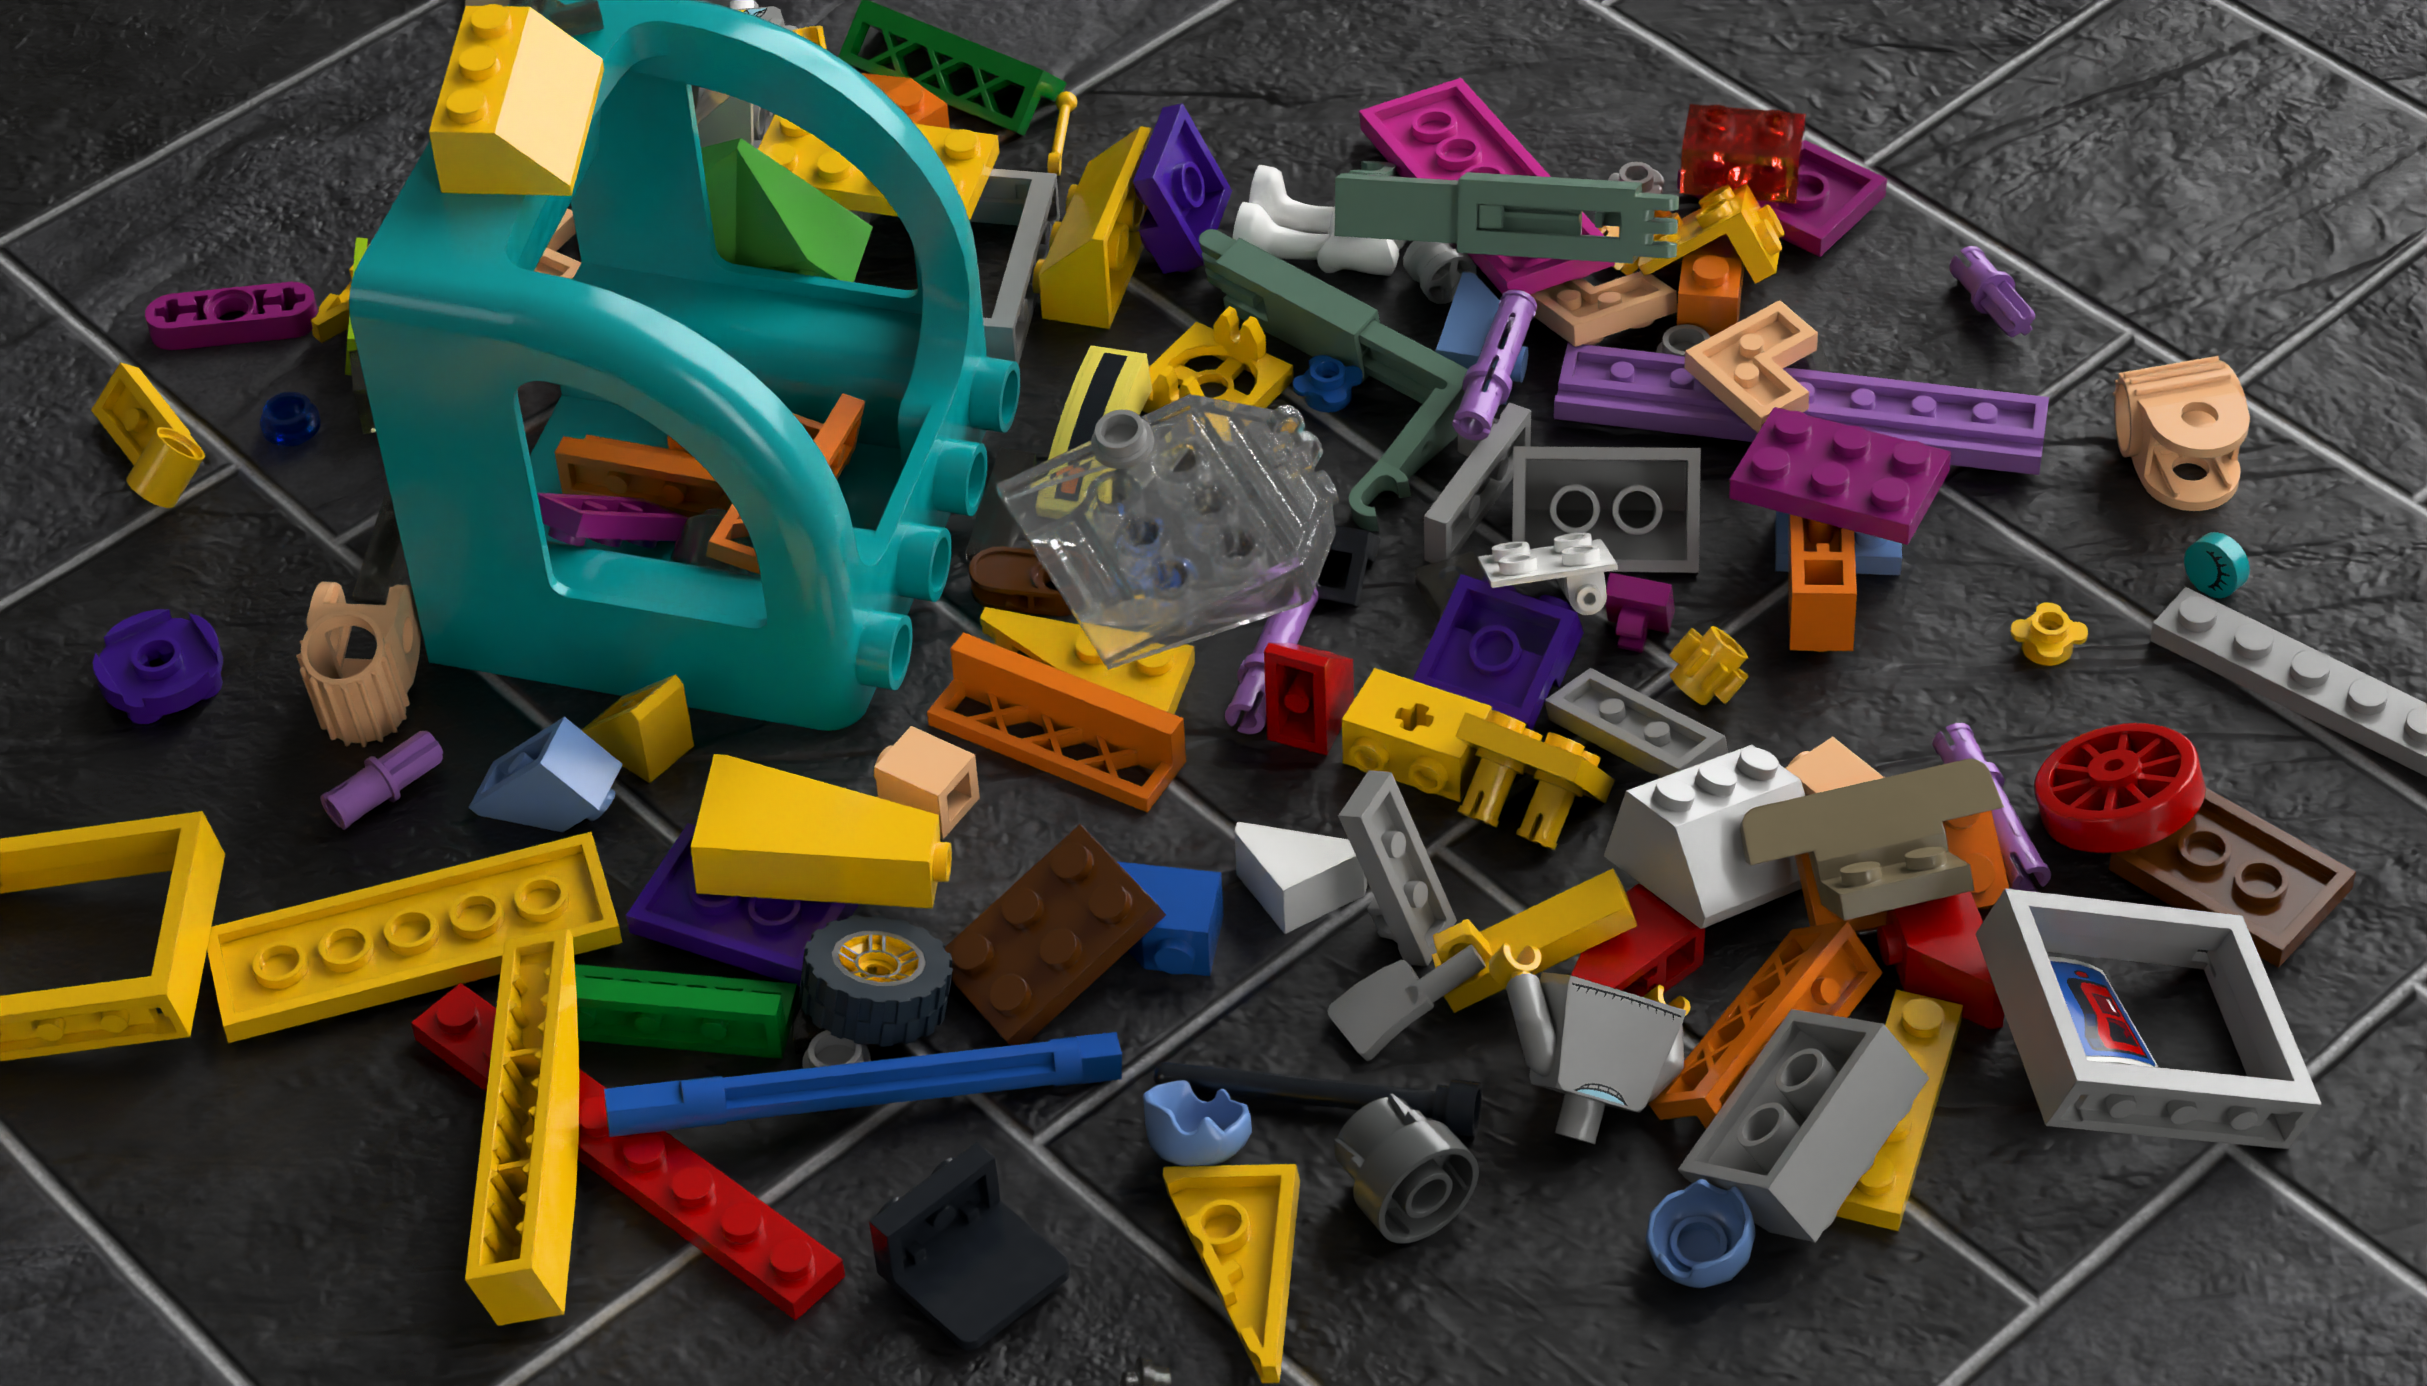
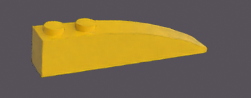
[465,928,579,1326]

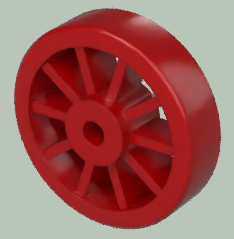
[2034,723,2206,853]

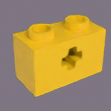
[1342,668,1492,802]

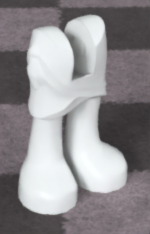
[1233,165,1406,276]

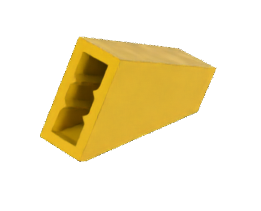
[691,754,952,909]

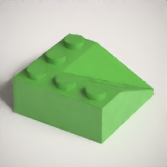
[701,138,873,282]

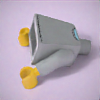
[1489,943,1691,1144]

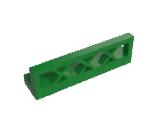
[838,0,1067,136]
[575,964,799,1059]

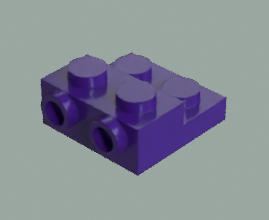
[1133,103,1232,274]
[1413,574,1584,730]

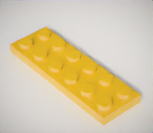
[207,832,622,1043]

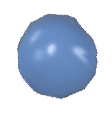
[1143,1080,1252,1166]
[1645,1179,1756,1288]

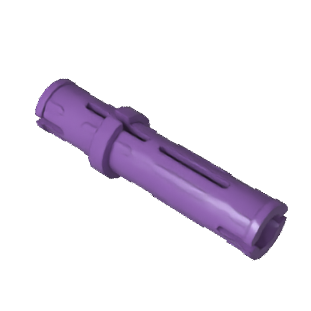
[1452,289,1537,441]
[1225,577,1318,734]
[1932,723,2051,892]

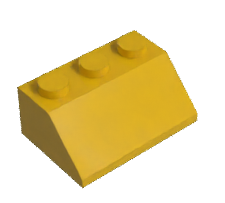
[429,4,604,196]
[1032,126,1152,329]

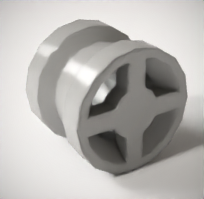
[1403,241,1476,304]

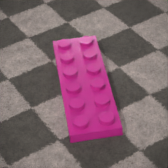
[1359,78,1615,295]

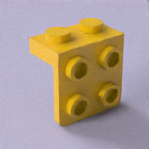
[1638,184,1784,284]

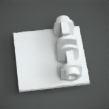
[1478,533,1618,615]

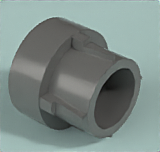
[1333,1093,1479,1243]

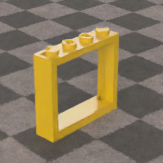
[0,811,225,1061]

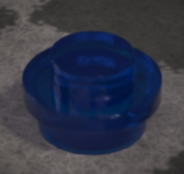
[260,392,321,446]

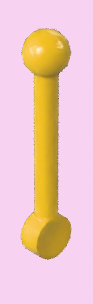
[1047,91,1077,176]

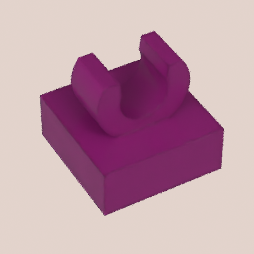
[1605,572,1675,653]

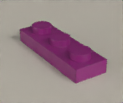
[537,493,690,548]

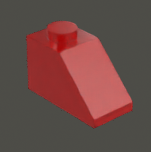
[1264,643,1354,755]
[1877,892,2004,1029]

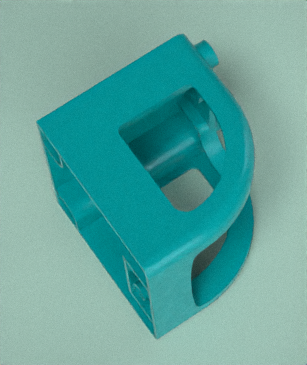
[349,0,1020,731]

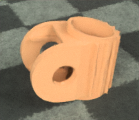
[2113,356,2250,511]
[296,582,421,747]

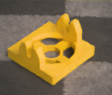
[1142,306,1294,449]

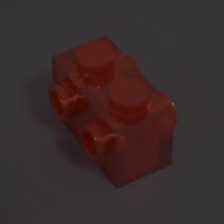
[1680,104,1806,204]

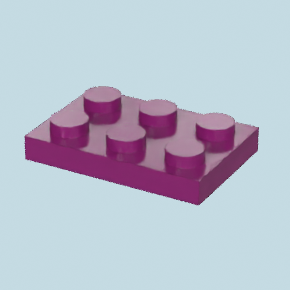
[1677,111,1887,257]
[1729,407,1951,545]

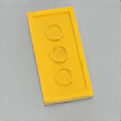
[758,114,1000,221]

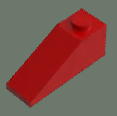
[1571,883,1705,997]

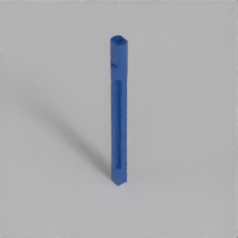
[604,1032,1122,1137]

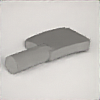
[1327,944,1486,1061]

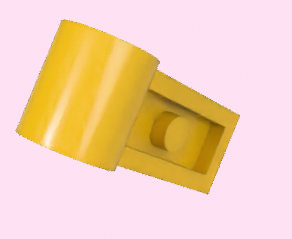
[91,362,205,508]

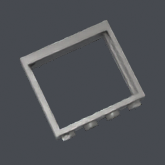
[849,169,1060,365]
[1975,888,2322,1149]

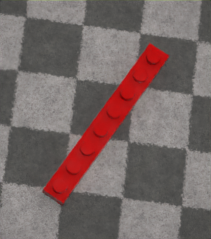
[411,983,845,1321]

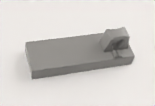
[1424,402,1531,568]
[1545,668,1728,778]
[1338,770,1457,966]

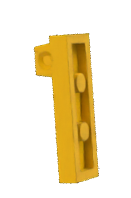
[1432,868,1637,1013]

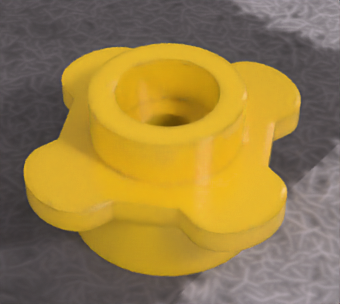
[2011,603,2088,666]

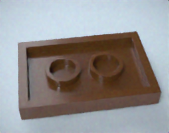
[2109,787,2356,968]
[945,824,1166,1046]

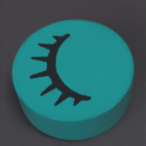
[2184,532,2250,598]

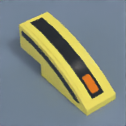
[1036,345,1152,528]

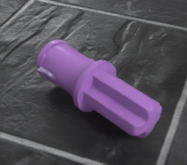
[1949,246,2035,337]
[320,731,443,830]

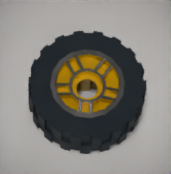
[799,915,953,1047]

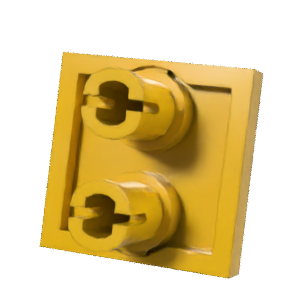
[1455,709,1615,850]

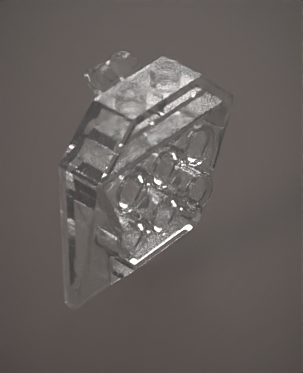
[996,394,1339,670]

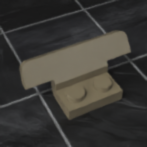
[1740,759,2004,921]

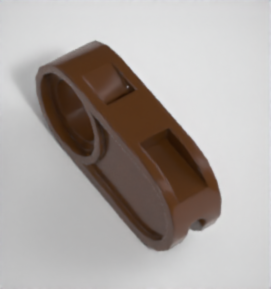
[969,546,1091,616]

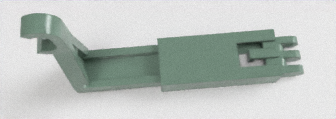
[1334,161,1679,264]
[1199,229,1468,531]

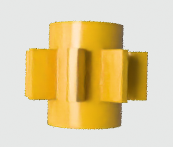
[1669,626,1749,705]

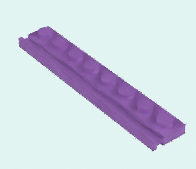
[1554,343,2049,475]

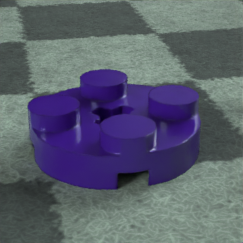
[93,609,223,724]

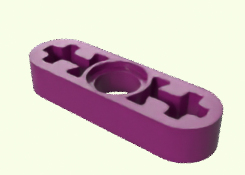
[145,282,318,350]

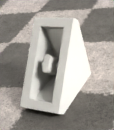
[1234,822,1367,934]

